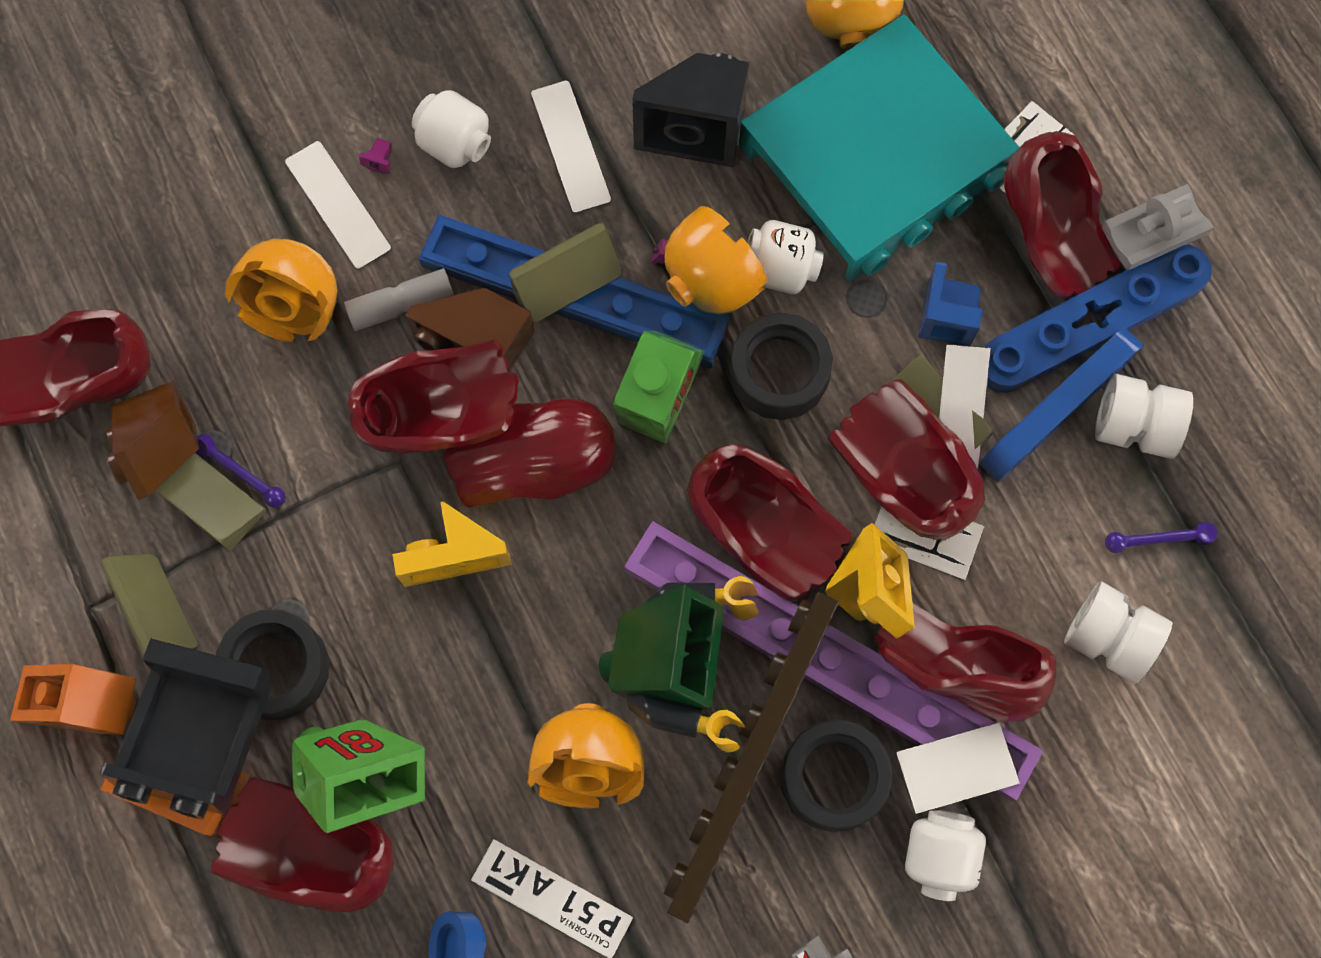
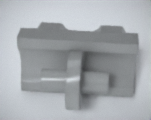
[1101,184,1214,271]

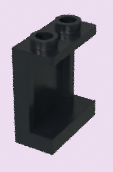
[99,638,273,820]

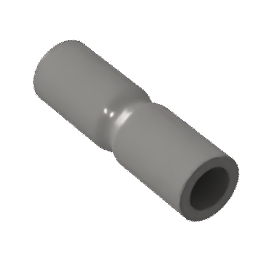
[344,268,454,331]

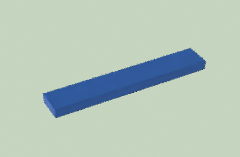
[419,214,730,369]

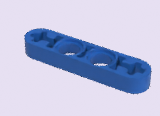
[979,327,1144,483]

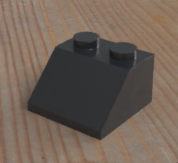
[632,53,750,168]

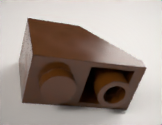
[405,288,535,370]
[106,381,199,500]

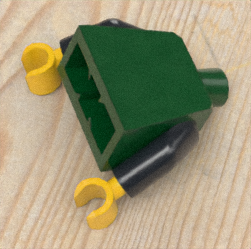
[599,576,758,752]

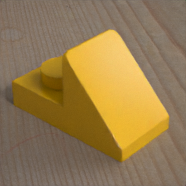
[392,502,512,587]
[826,523,915,639]

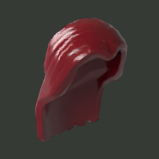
[1004,131,1122,298]
[0,309,151,426]
[347,339,519,454]
[828,379,985,540]
[444,399,615,508]
[687,444,854,601]
[875,603,1056,722]
[210,777,394,912]

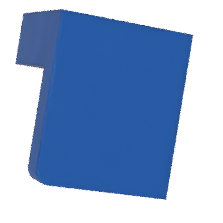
[918,261,983,347]

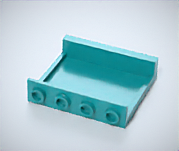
[738,14,1019,282]

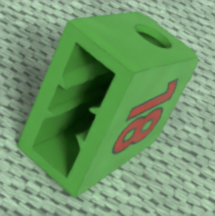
[613,331,705,444]
[292,720,425,833]

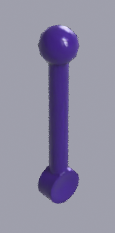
[195,434,286,508]
[1105,522,1218,553]

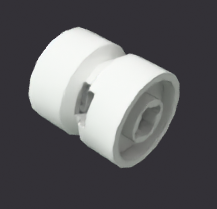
[1095,373,1193,459]
[1064,581,1173,684]

